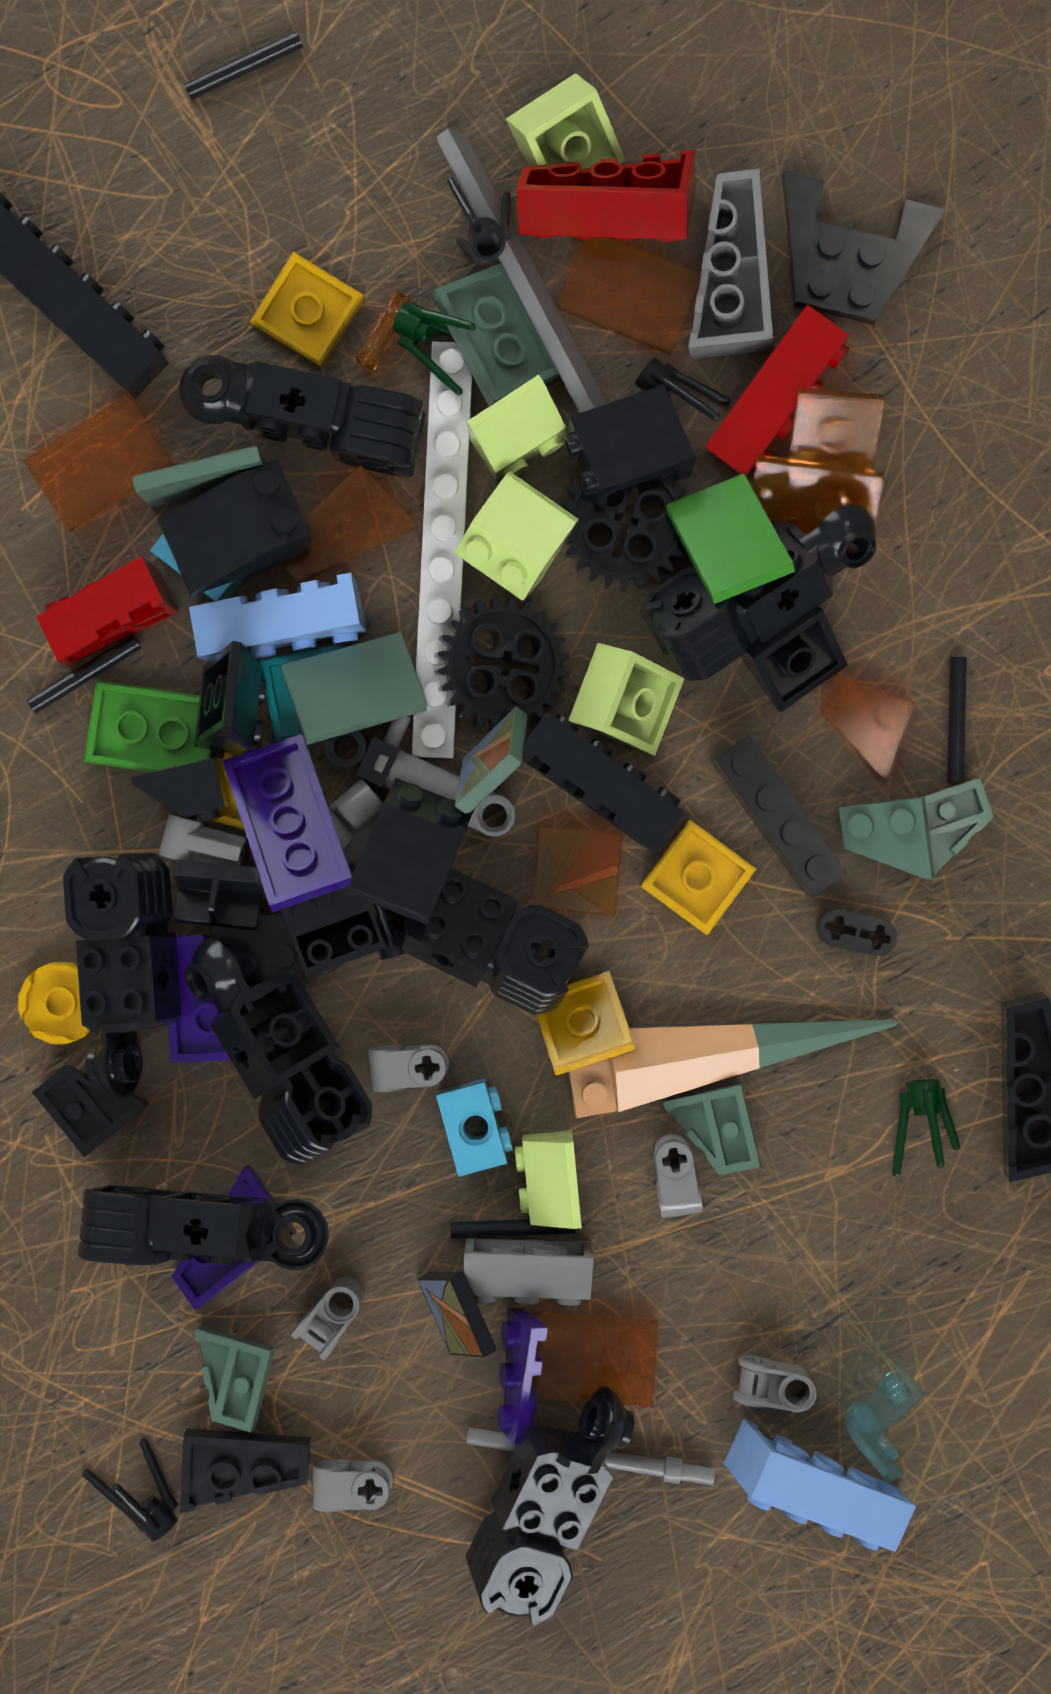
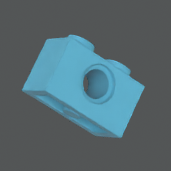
[436,1078,513,1177]

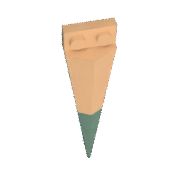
[567,1019,899,1118]

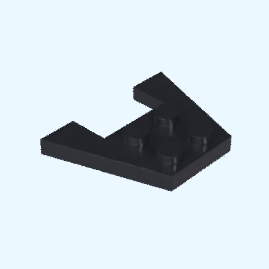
[782,171,946,325]

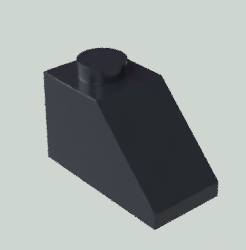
[131,758,232,823]

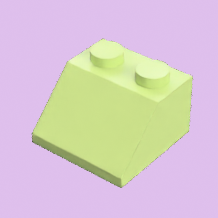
[506,73,626,169]
[467,375,566,481]
[454,471,579,601]
[569,643,684,756]
[515,1130,582,1229]

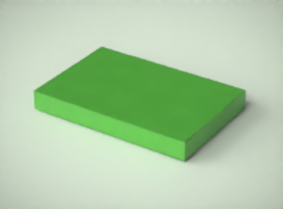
[666,474,794,604]
[84,680,214,772]

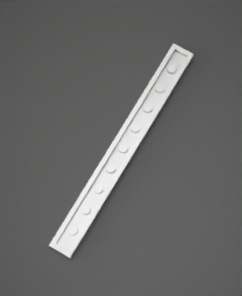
[412,341,473,759]

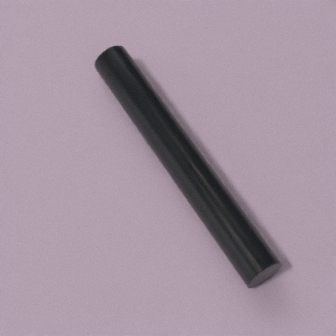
[184,31,303,100]
[27,634,142,714]
[947,657,967,782]
[450,1219,576,1239]

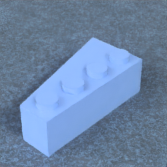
[189,572,367,661]
[723,1419,916,1552]

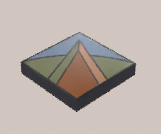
[417,1272,496,1358]

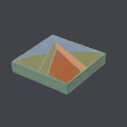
[455,706,528,814]

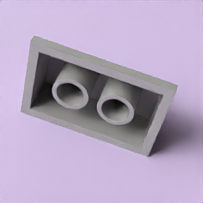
[464,1237,593,1306]

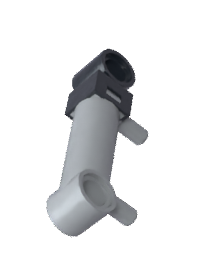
[324,716,516,837]

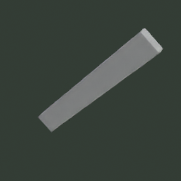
[437,128,607,413]

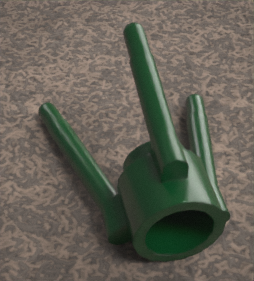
[392,302,476,396]
[892,1079,960,1177]

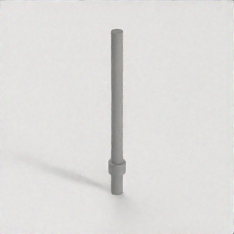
[466,1427,715,1486]

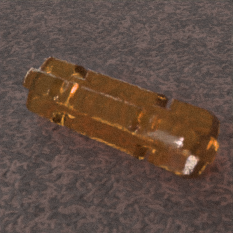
[355,291,411,371]

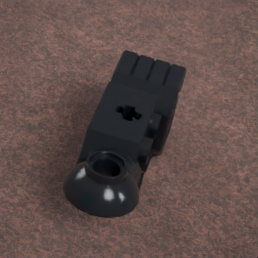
[179,355,426,477]
[640,504,876,681]
[63,853,181,1098]
[400,868,589,1015]
[184,938,372,1165]
[78,1185,329,1270]
[466,1386,635,1626]

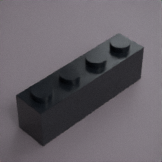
[711,735,848,897]

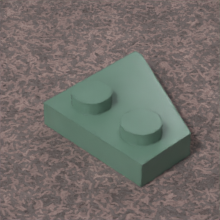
[922,777,994,881]
[839,796,935,879]
[663,1083,761,1175]
[195,1325,275,1433]

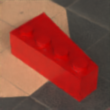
[516,149,695,242]
[705,304,850,477]

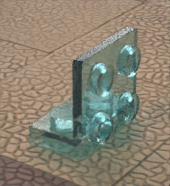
[842,1367,925,1484]

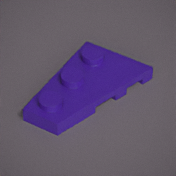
[168,935,230,1063]
[171,1165,297,1310]
[498,1308,548,1445]

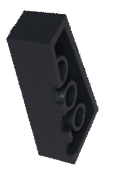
[522,712,684,853]
[1001,992,1051,1183]

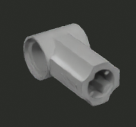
[158,814,247,866]

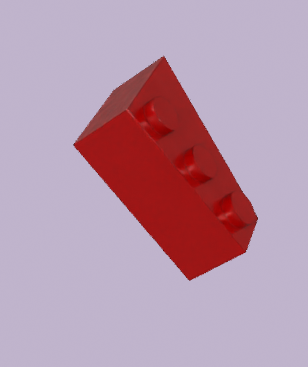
[36,556,179,666]

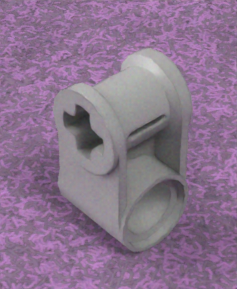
[368,1044,450,1092]
[653,1134,703,1218]
[290,1276,364,1361]
[733,1355,817,1412]
[312,1459,394,1512]

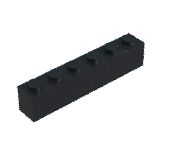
[0,193,169,399]

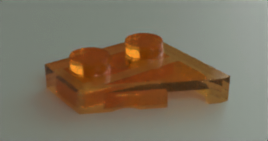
[820,674,915,778]

